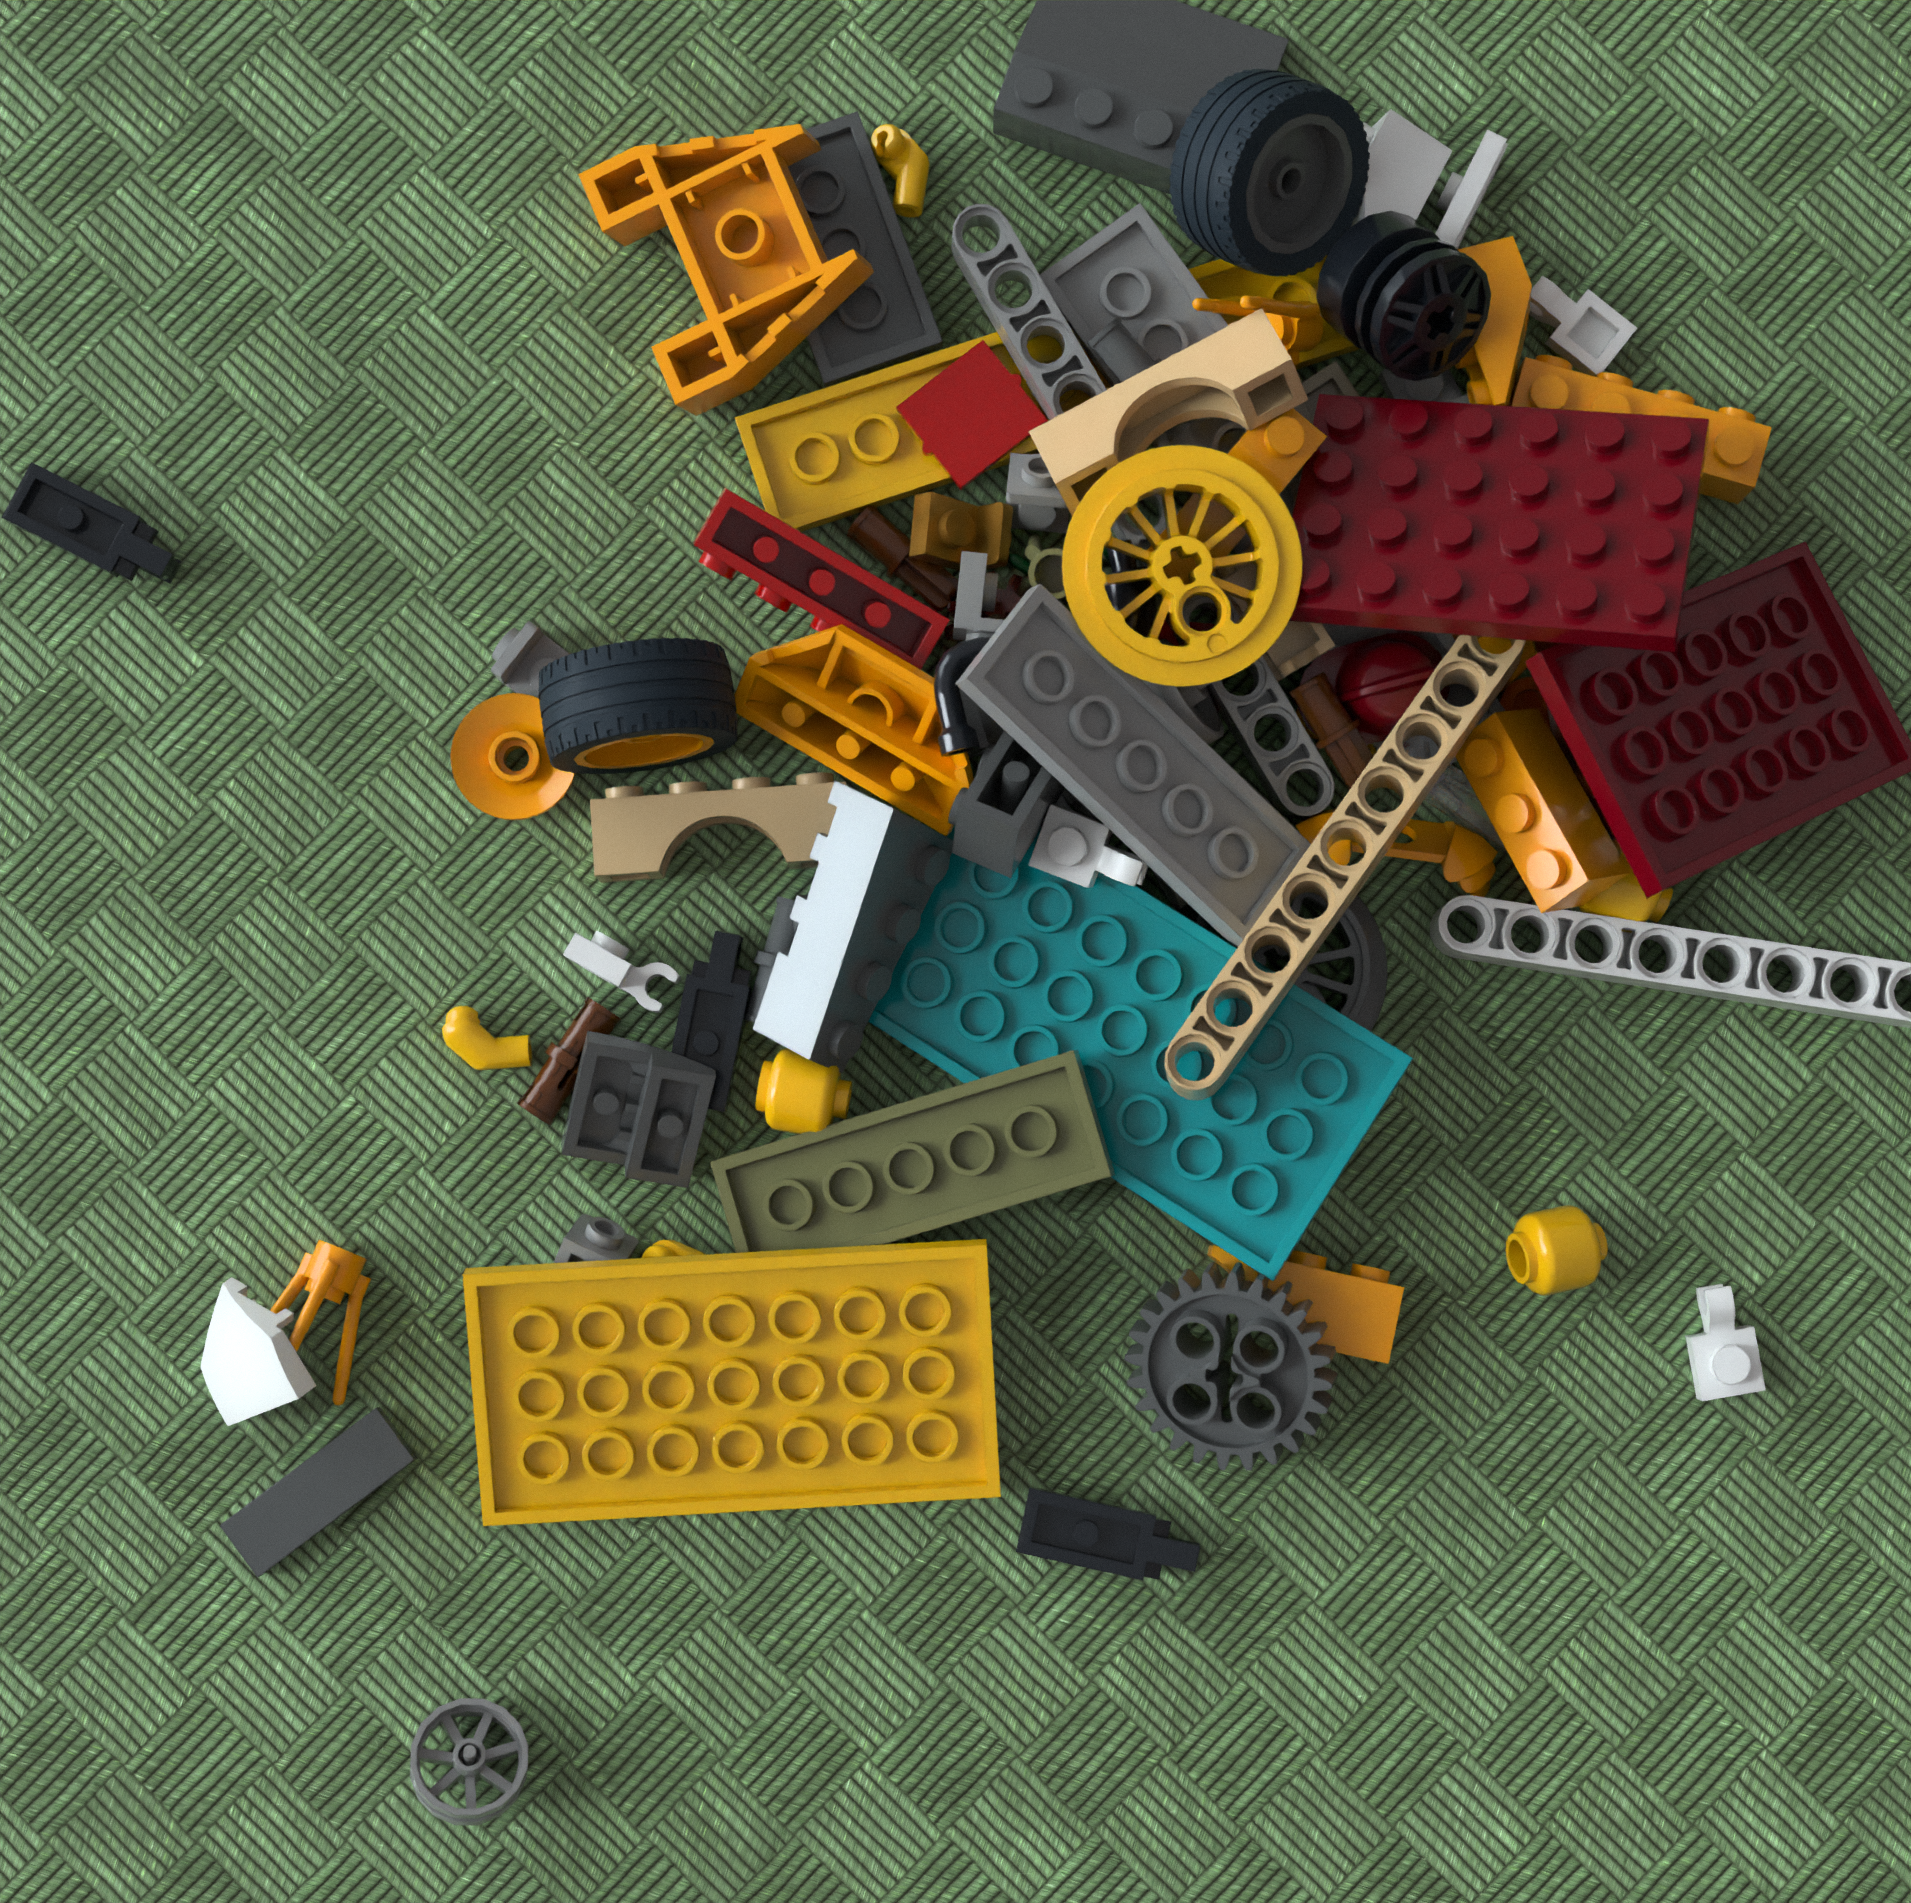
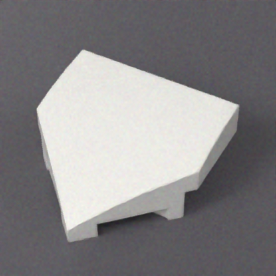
[201,1277,316,1426]

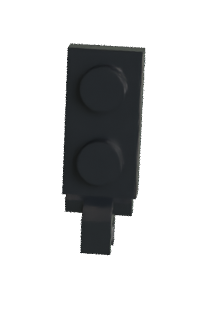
[1,462,182,584]
[671,931,752,1112]
[1016,1486,1201,1580]

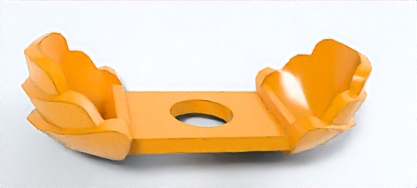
[1295,809,1498,897]

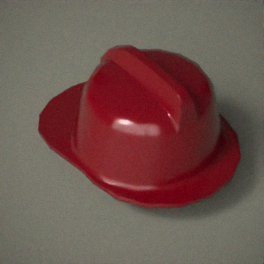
[1298,633,1450,745]

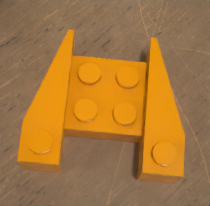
[578,124,874,416]

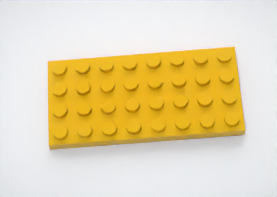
[463,1239,1001,1526]

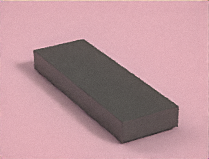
[219,1407,418,1578]

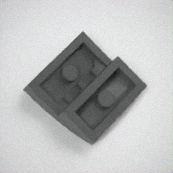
[561,1031,716,1188]

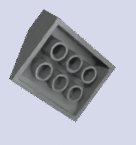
[993,0,1289,195]

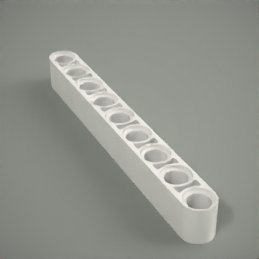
[1430,895,1911,1028]

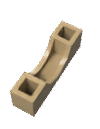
[1029,308,1308,517]
[590,772,847,883]

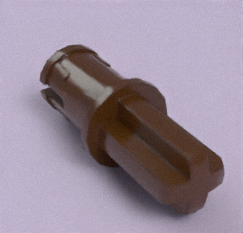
[847,505,959,612]
[1289,671,1374,791]

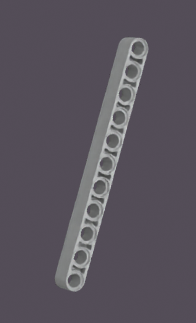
[951,204,1335,819]

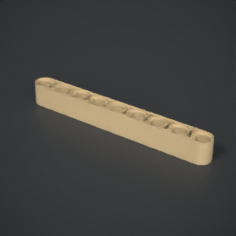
[1165,635,1526,1100]

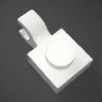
[1529,276,1637,377]
[1029,804,1149,888]
[563,931,681,1013]
[1685,1284,1766,1401]

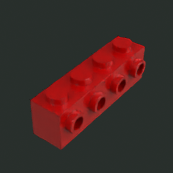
[693,488,950,670]

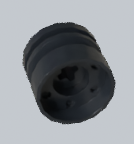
[1316,211,1491,381]

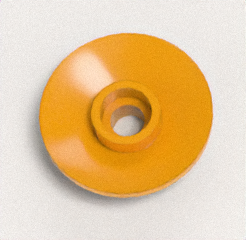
[450,693,576,820]

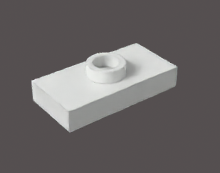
[1435,129,1508,249]

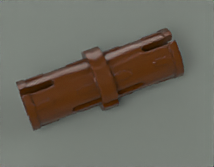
[517,997,622,1126]

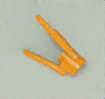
[1192,295,1323,367]
[270,1240,371,1406]

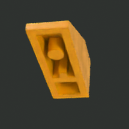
[1147,408,1327,598]

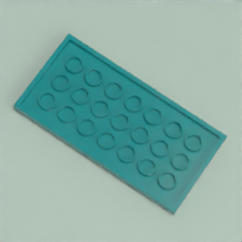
[868,825,1414,1281]

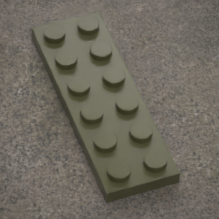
[710,1050,1115,1253]

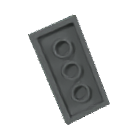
[788,111,943,388]

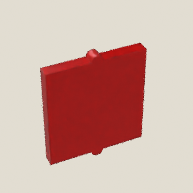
[896,340,1048,490]

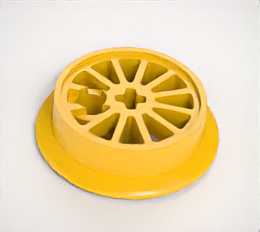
[1062,445,1302,687]

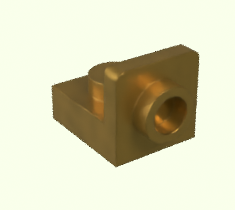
[909,491,1013,571]

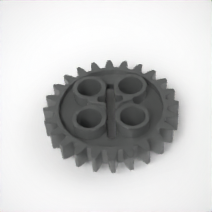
[1125,1262,1338,1471]

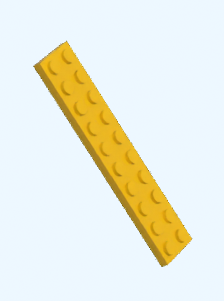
[734,255,1359,532]

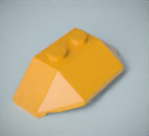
[734,624,974,836]

